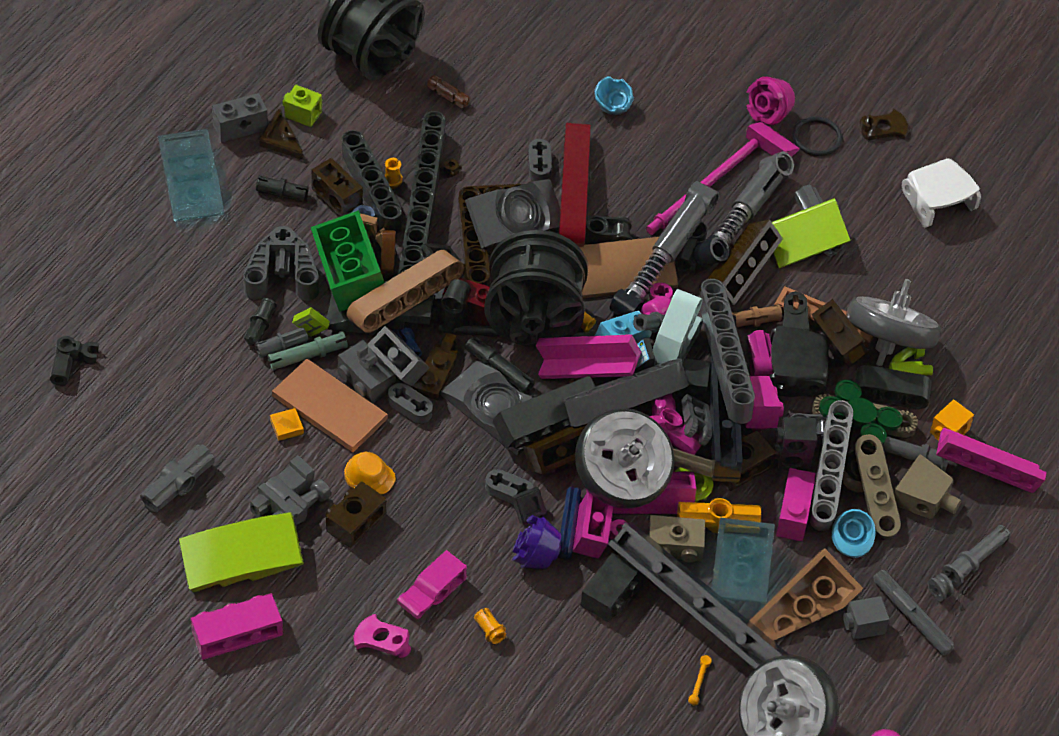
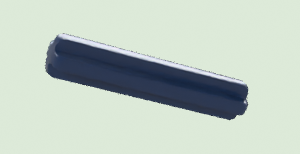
[558,487,581,560]

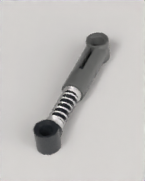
[694,152,794,267]
[609,181,720,316]

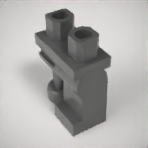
[250,455,332,528]

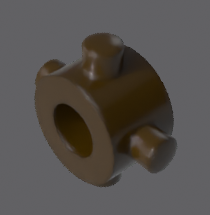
[440,158,462,177]

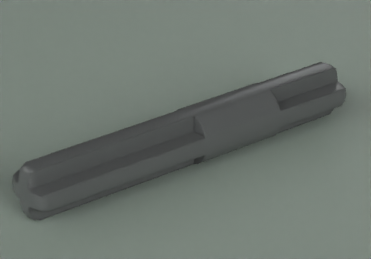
[873,570,954,656]

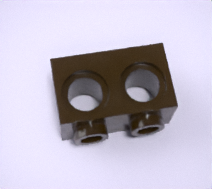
[311,158,363,216]

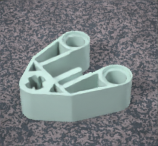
[653,289,703,366]

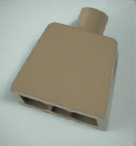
[894,454,961,519]

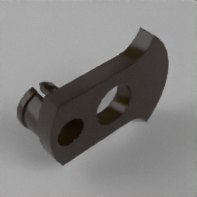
[859,109,908,141]

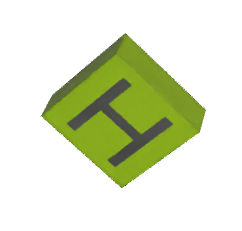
[292,307,330,337]

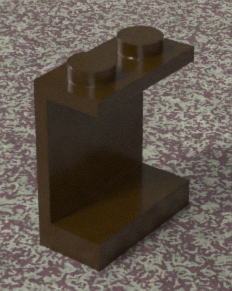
[812,299,869,368]

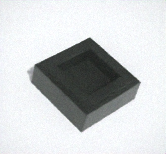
[512,487,547,523]

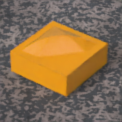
[270,408,304,441]

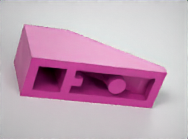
[776,468,816,542]

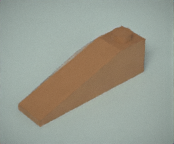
[749,548,863,641]

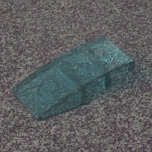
[158,129,224,222]

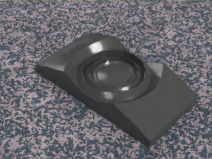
[465,179,561,248]
[440,361,539,456]

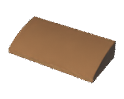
[579,237,678,299]

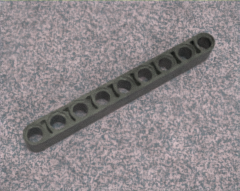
[399,111,445,274]

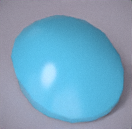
[832,509,876,558]

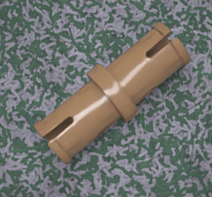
[732,305,782,328]

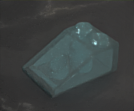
[712,517,775,604]

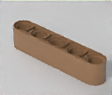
[347,250,464,333]

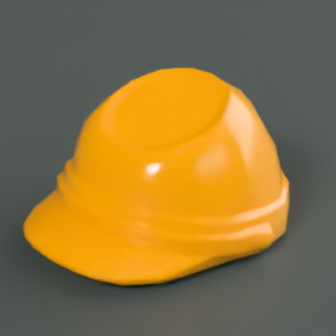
[344,452,396,495]

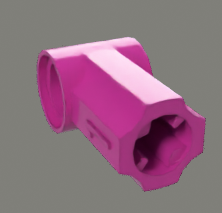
[746,330,774,376]

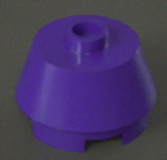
[512,515,561,569]

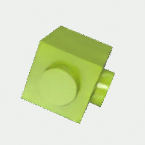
[282,85,322,127]

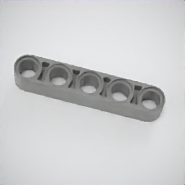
[809,400,853,531]

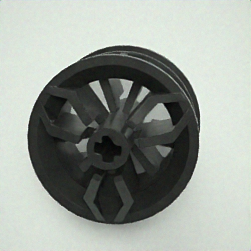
[318,0,425,80]
[484,230,588,347]

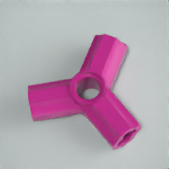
[649,393,702,455]

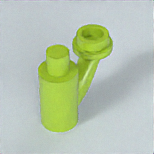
[889,347,933,375]

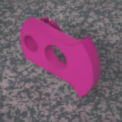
[354,614,411,658]

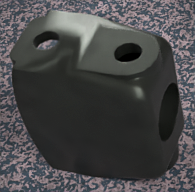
[770,326,829,397]

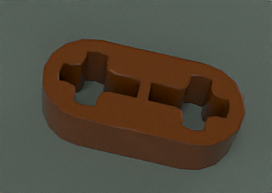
[381,230,396,279]

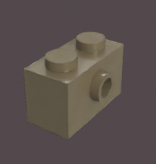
[648,515,705,563]

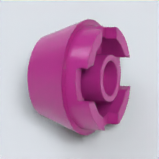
[746,77,795,125]

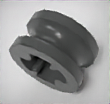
[928,573,954,601]

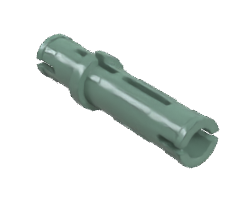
[268,332,348,371]

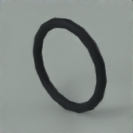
[792,116,843,156]

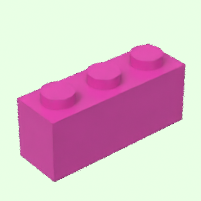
[191,593,283,660]

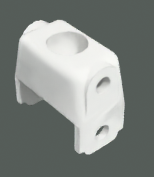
[902,159,981,228]

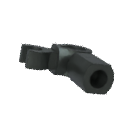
[50,336,99,386]

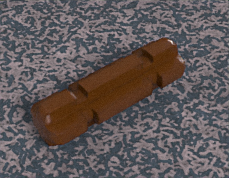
[427,75,470,109]

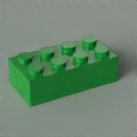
[310,210,384,312]

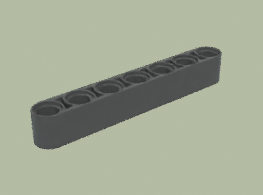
[700,279,755,424]

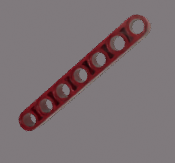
[559,123,590,247]

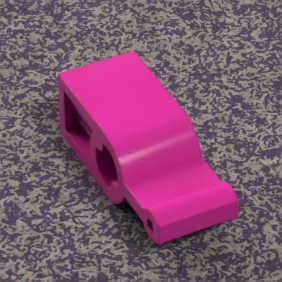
[397,550,467,619]

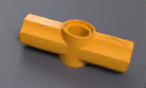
[677,498,761,533]

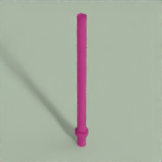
[646,139,759,235]

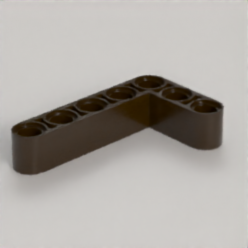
[458,184,523,286]

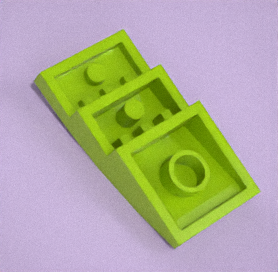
[179,512,303,593]

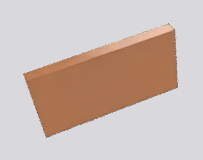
[272,359,388,453]

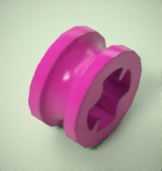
[649,282,673,301]

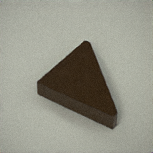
[259,109,303,160]

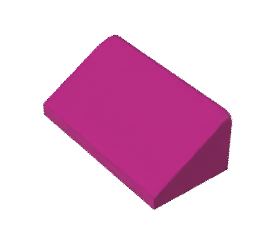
[746,122,799,157]

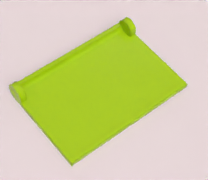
[772,198,851,268]

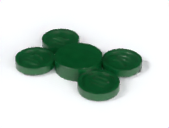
[819,380,903,447]

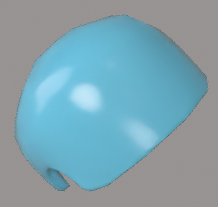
[595,77,634,114]

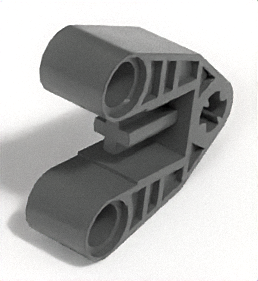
[243,226,319,301]

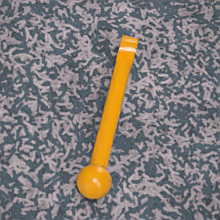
[688,655,711,705]

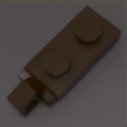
[413,333,458,400]

